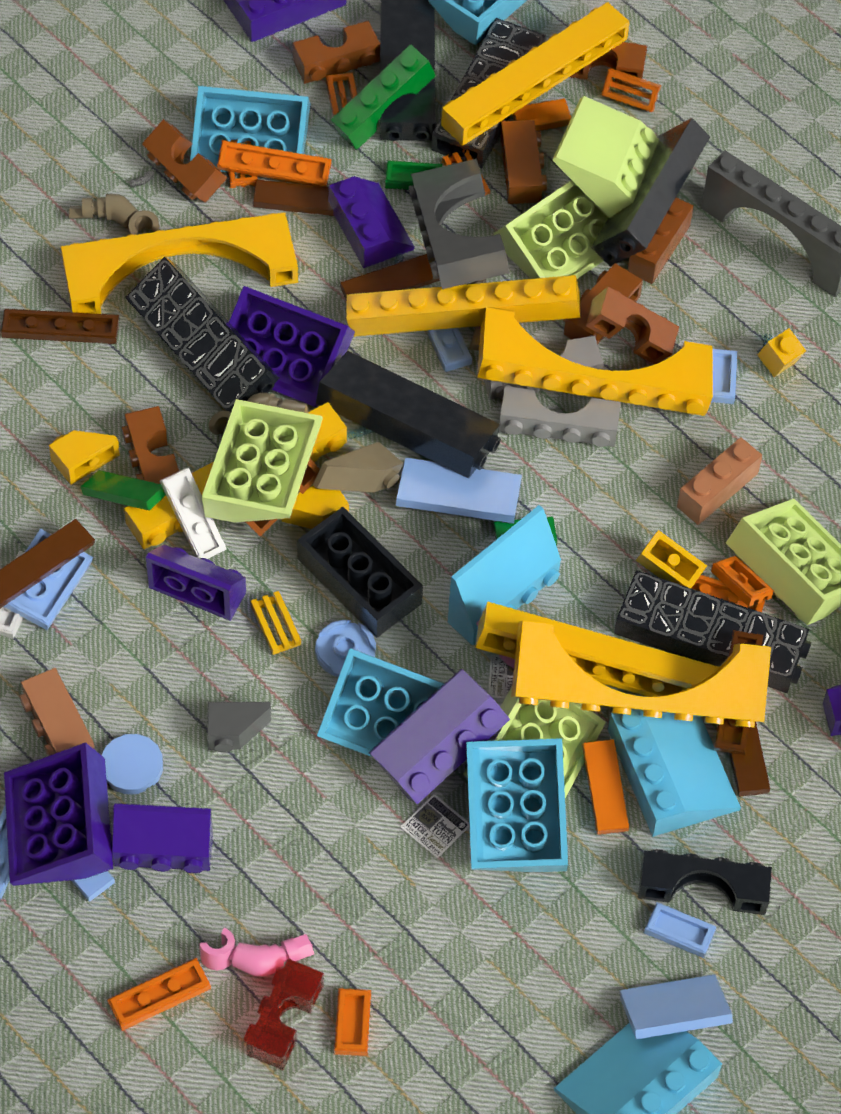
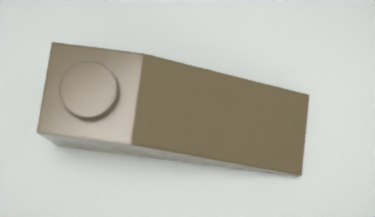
[313,442,403,493]

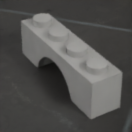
[484,336,604,400]
[499,386,621,447]

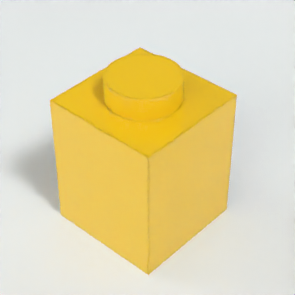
[757,328,806,377]

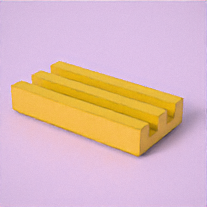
[251,591,301,655]

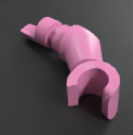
[199,927,314,977]

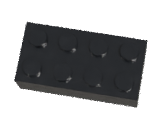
[297,507,423,638]

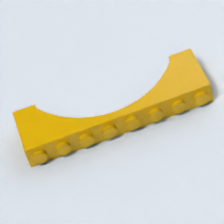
[61,212,298,314]
[477,307,713,416]
[511,621,771,728]

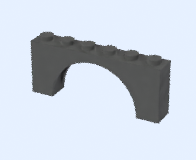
[701,150,841,297]
[408,159,510,289]

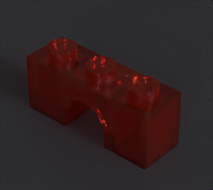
[244,958,324,1070]

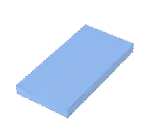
[396,458,522,523]

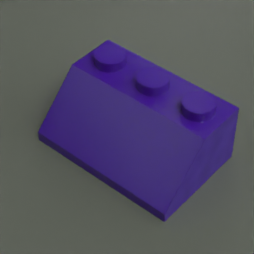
[328,176,415,269]
[146,544,246,621]
[112,803,213,873]

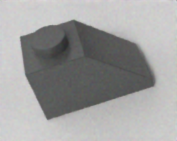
[208,702,271,752]

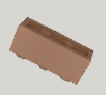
[677,437,763,525]
[19,667,95,756]

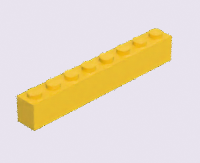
[441,2,630,146]
[346,275,580,337]
[124,402,347,550]
[475,601,719,697]

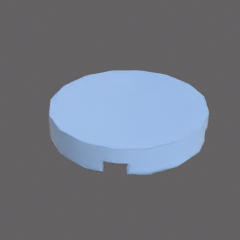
[315,620,376,677]
[102,734,163,794]

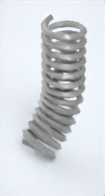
[129,170,155,188]

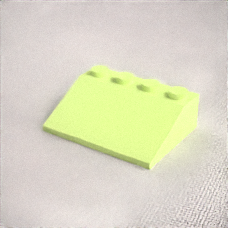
[552,96,659,218]
[493,180,609,279]
[202,399,323,522]
[726,499,841,625]
[463,687,606,798]

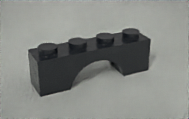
[638,849,772,915]

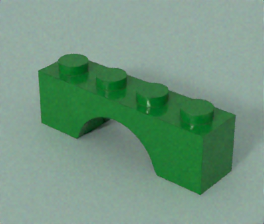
[331,44,436,150]

